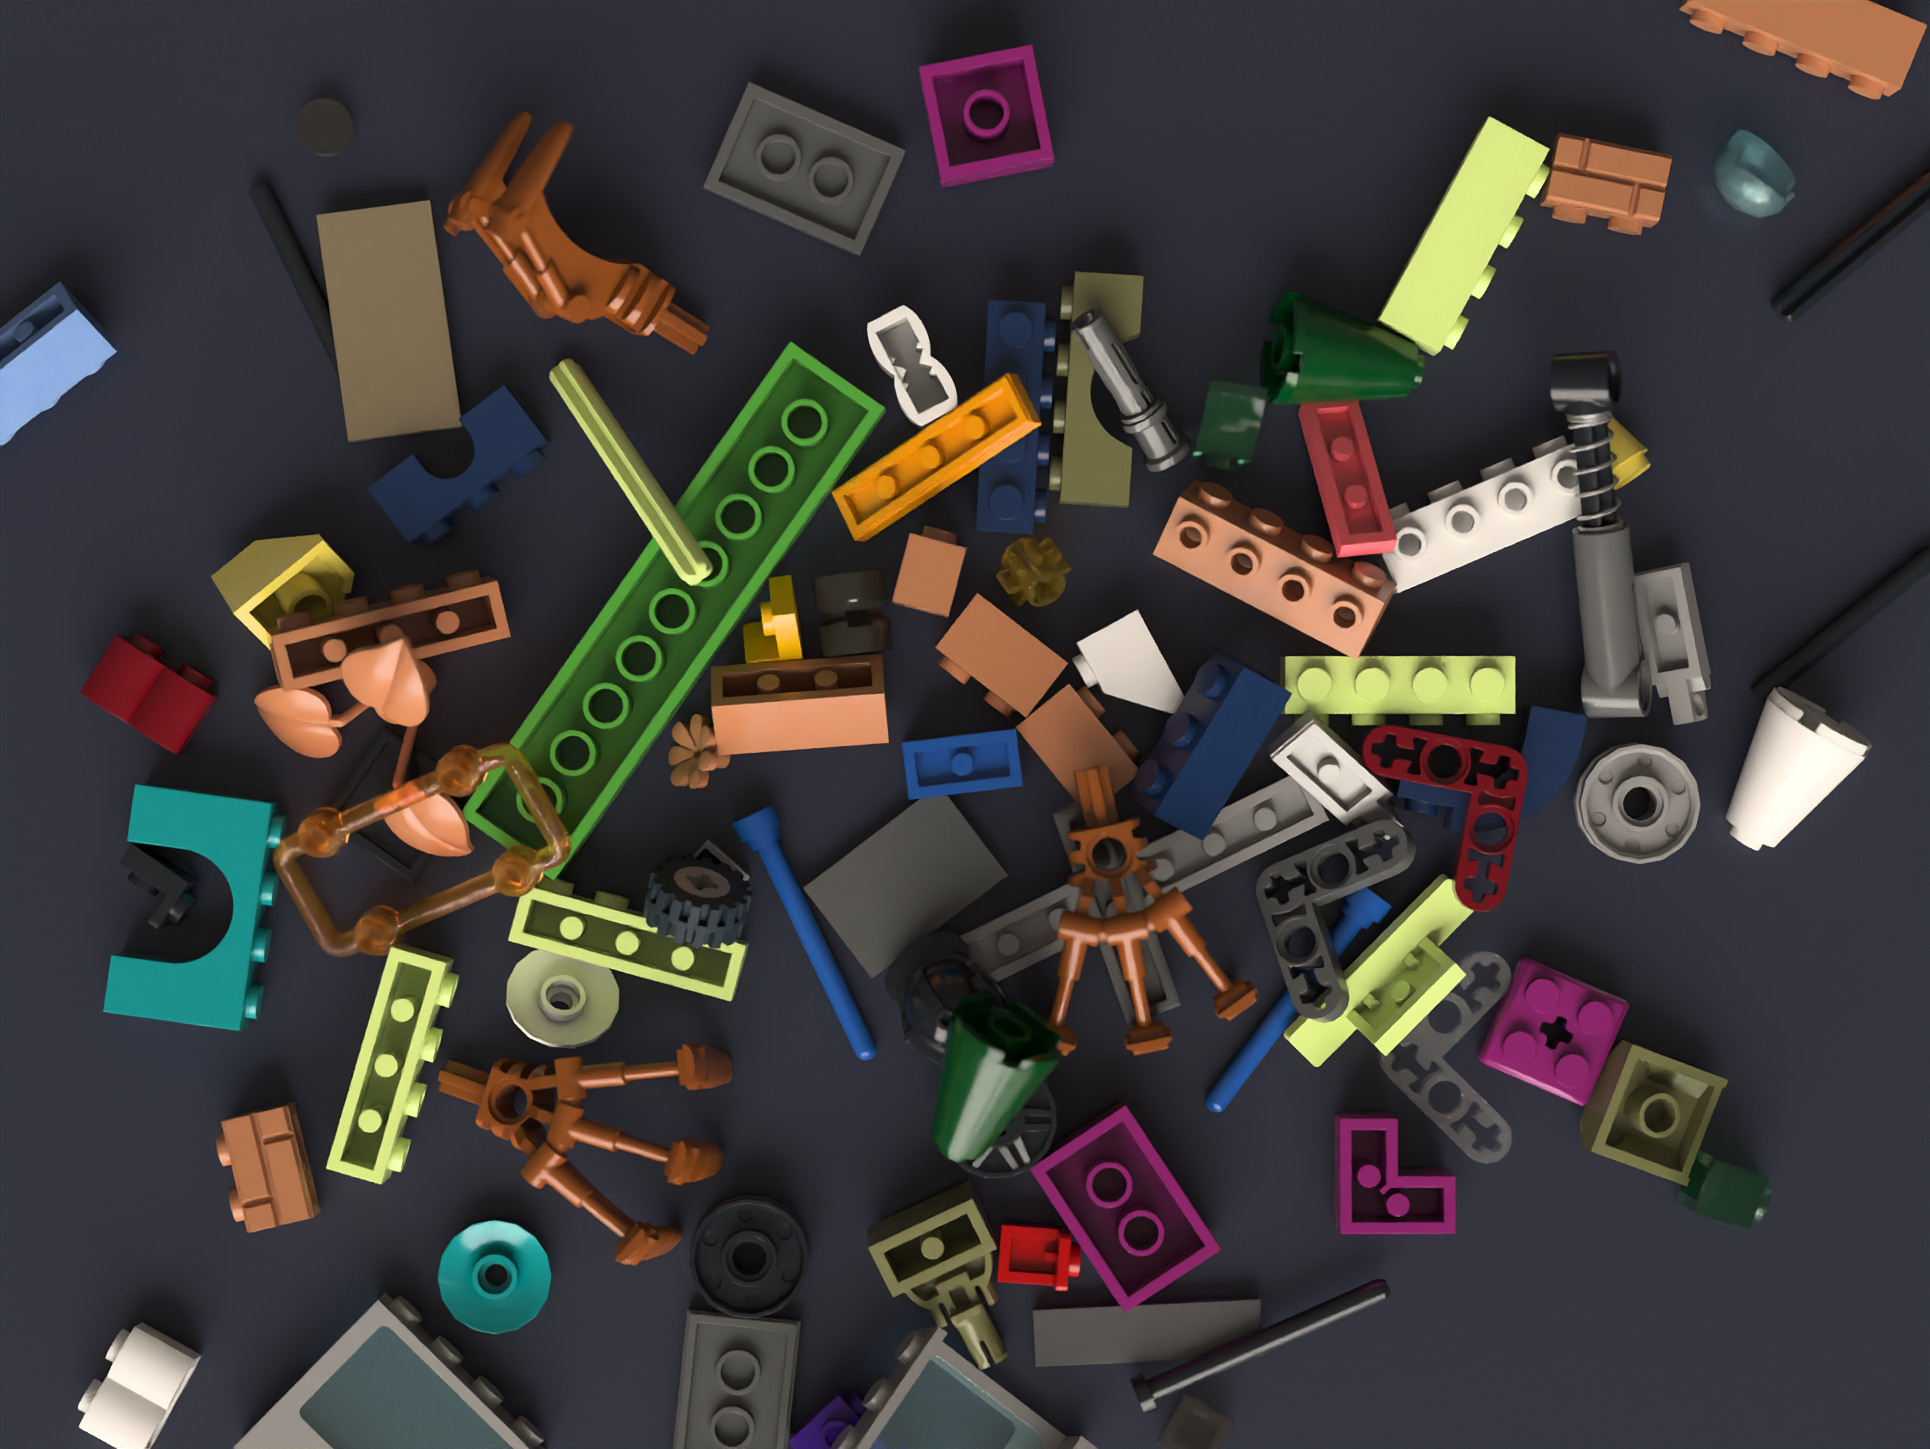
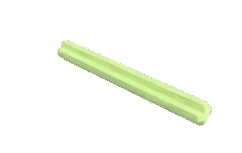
[549,358,712,585]

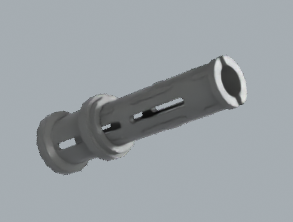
[1070,308,1192,472]

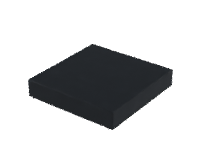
[319,726,476,885]

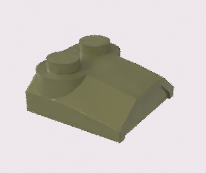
[1580,1040,1728,1186]

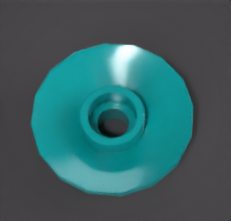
[438,1219,552,1334]

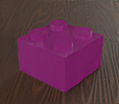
[919,44,1054,188]

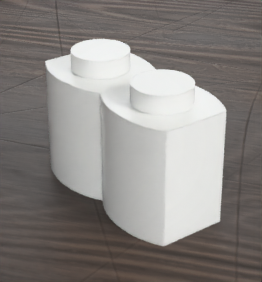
[867,305,958,430]
[78,1322,202,1449]

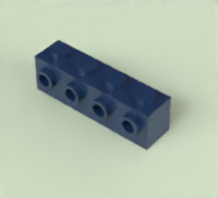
[975,300,1056,536]

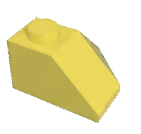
[211,534,355,650]

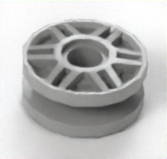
[1573,742,1701,864]

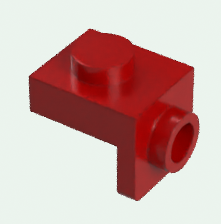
[996,1222,1081,1291]

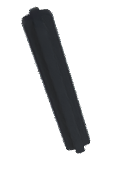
[1770,168,1930,324]

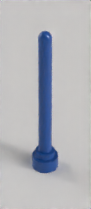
[731,804,877,1060]
[1205,887,1392,1112]

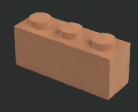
[711,654,889,756]

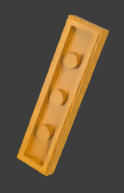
[831,373,1042,542]

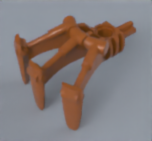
[443,110,710,355]
[1045,764,1258,1056]
[438,1042,734,1266]

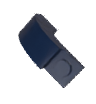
[1393,705,1588,832]

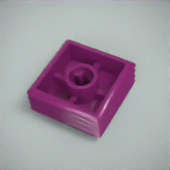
[1478,957,1629,1106]

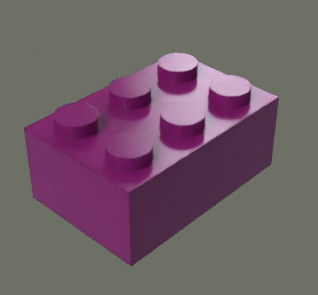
[1030,1099,1221,1313]

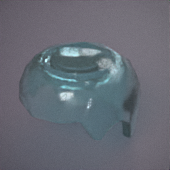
[1713,129,1796,218]

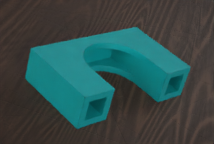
[103,783,287,1031]

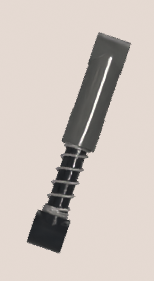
[1550,351,1652,718]

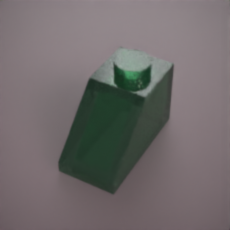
[1192,379,1268,472]
[1676,1149,1772,1231]

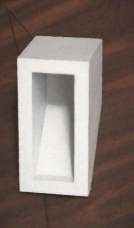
[1072,610,1184,714]

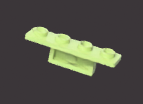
[1284,874,1474,1067]

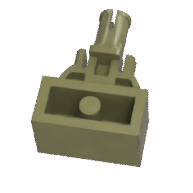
[867,1180,1009,1370]

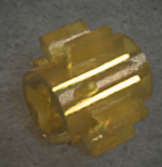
[996,537,1071,607]

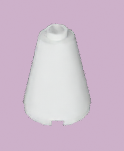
[1726,687,1873,851]

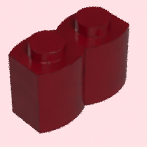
[79,631,219,755]

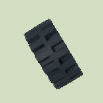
[642,855,752,949]

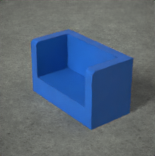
[902,729,1023,800]

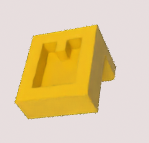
[743,575,803,664]

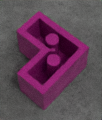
[1334,1112,1456,1234]

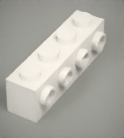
[1375,435,1582,594]

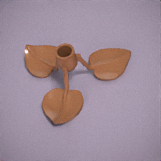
[254,635,475,857]

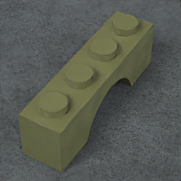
[1049,271,1144,508]

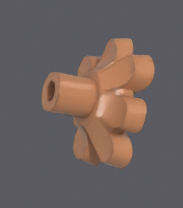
[668,714,730,789]

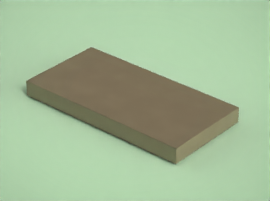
[316,200,463,443]

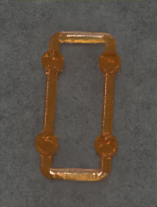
[273,743,571,958]

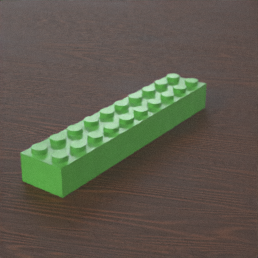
[462,341,886,881]

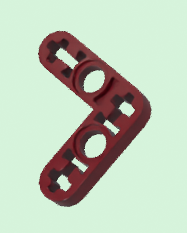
[1360,725,1528,911]

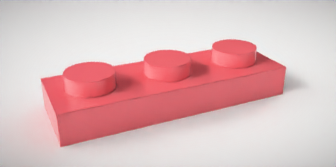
[1298,401,1397,558]

